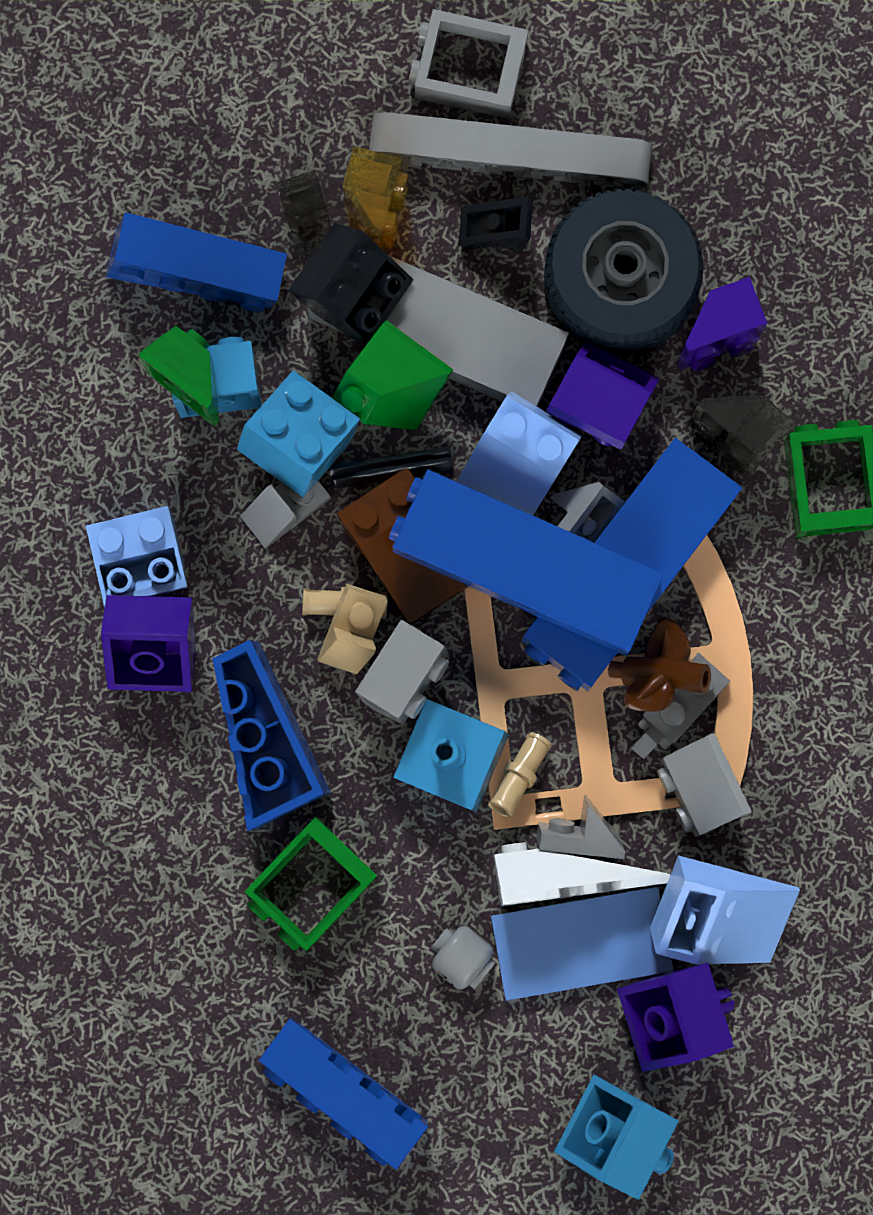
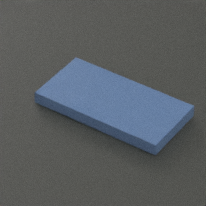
[491,887,674,1000]

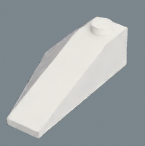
[493,842,670,906]

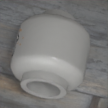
[431,926,495,990]

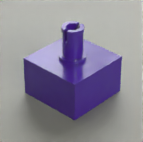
[101,593,196,692]
[617,962,734,1072]

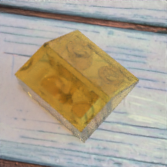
[343,146,409,251]

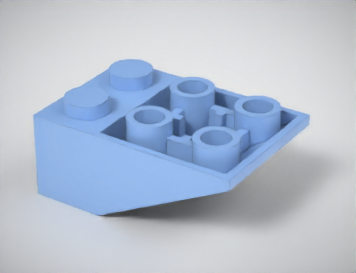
[650,855,800,965]

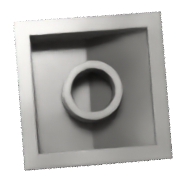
[355,620,449,725]
[657,733,752,837]

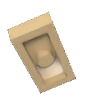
[317,584,388,674]

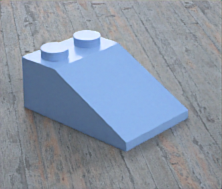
[456,391,583,516]

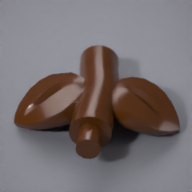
[608,617,711,712]

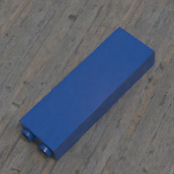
[521,437,743,691]
[388,469,664,656]

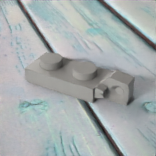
[630,653,730,759]

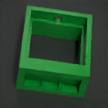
[784,420,873,538]
[244,817,378,951]

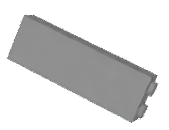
[307,256,569,407]

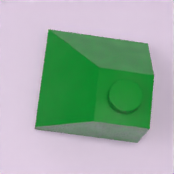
[332,320,454,430]
[138,326,220,427]

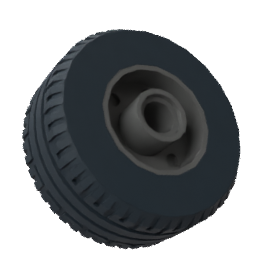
[543,189,704,355]

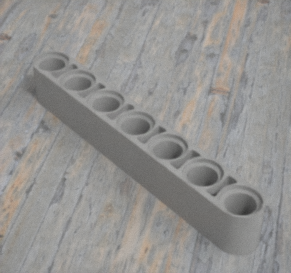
[368,112,652,190]

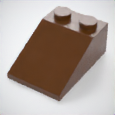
[337,467,469,625]

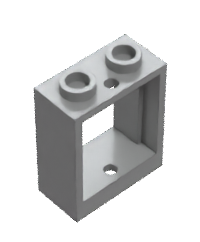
[409,9,529,119]

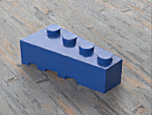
[106,212,287,312]
[212,640,331,831]
[258,1017,428,1170]

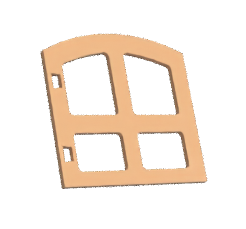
[464,535,753,830]

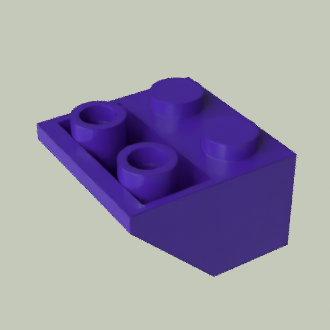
[677,277,767,372]
[546,341,660,450]

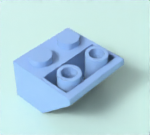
[86,506,188,607]

